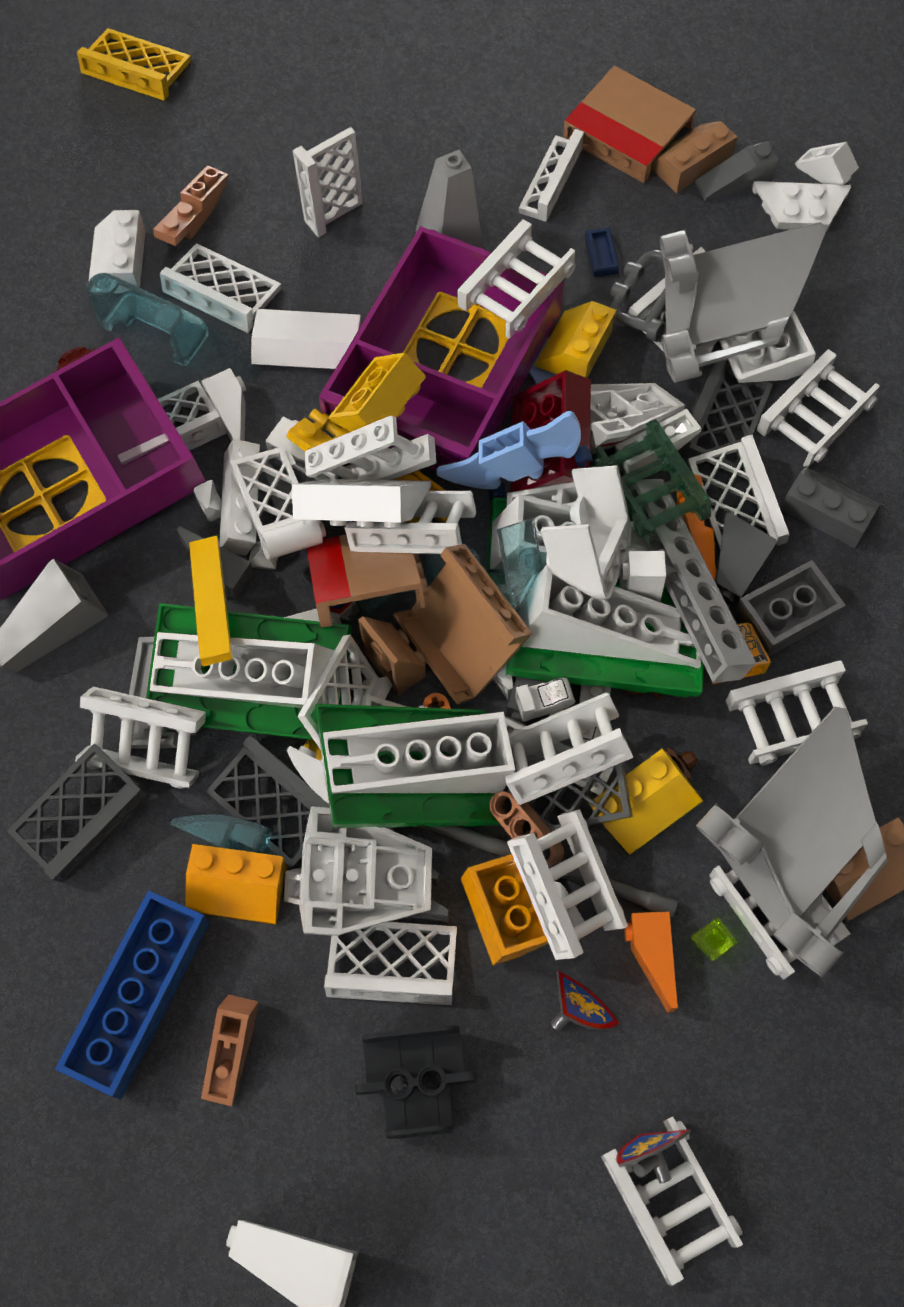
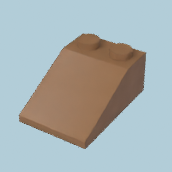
[358,616,427,696]

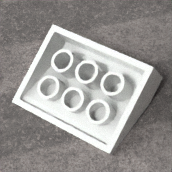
[719,311,816,383]
[292,479,431,527]

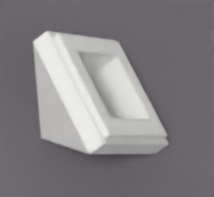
[249,541,278,570]

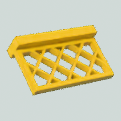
[77,28,191,101]

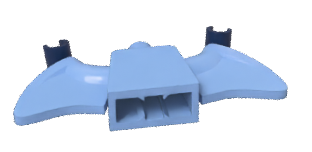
[437,411,593,501]

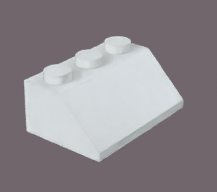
[88,210,146,292]

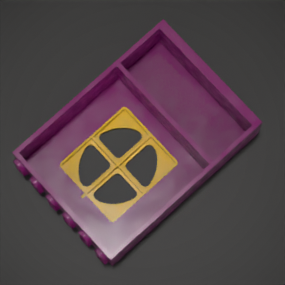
[319,226,564,472]
[0,337,206,600]

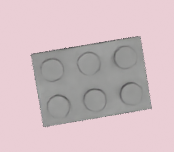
[734,560,846,657]

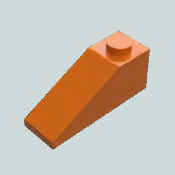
[624,912,678,1013]

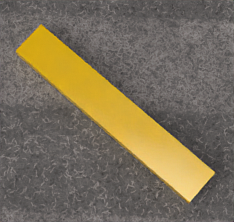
[189,536,233,667]

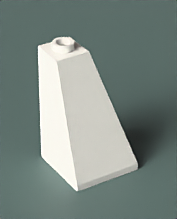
[226,1220,359,1307]

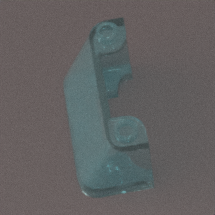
[84,273,208,367]

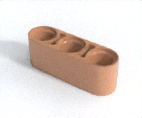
[489,791,564,866]

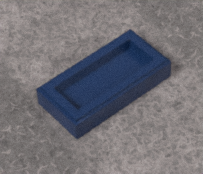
[585,227,620,277]

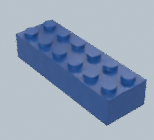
[55,890,211,1100]

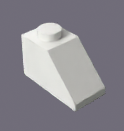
[795,142,859,185]

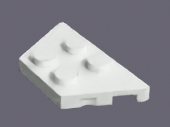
[752,181,851,230]

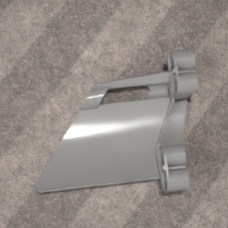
[659,222,827,383]
[696,706,887,978]

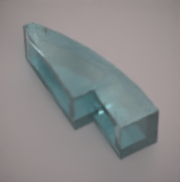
[171,814,274,852]

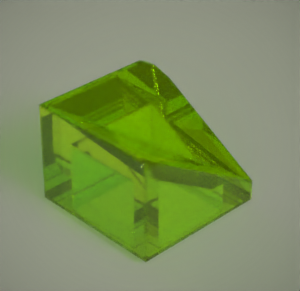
[691,917,738,961]

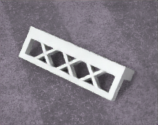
[519,129,584,222]

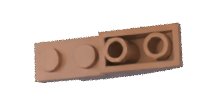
[153,166,229,246]

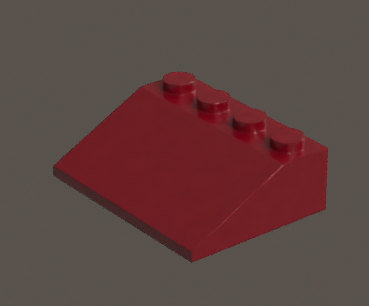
[510,370,591,492]

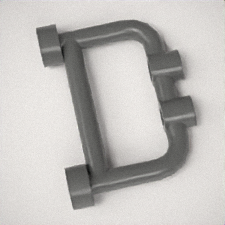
[610,250,666,342]

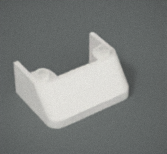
[541,466,633,600]

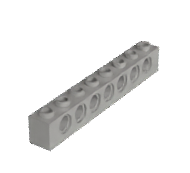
[625,479,756,683]

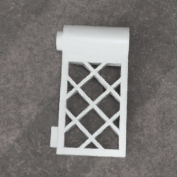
[230,446,326,560]

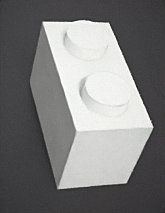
[619,551,666,602]

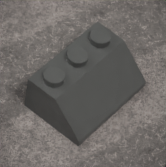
[780,466,880,548]

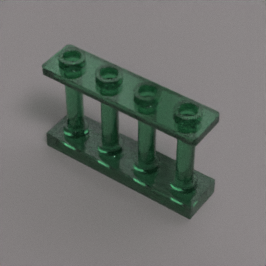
[594,419,711,545]

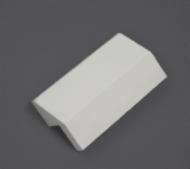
[251,309,361,369]

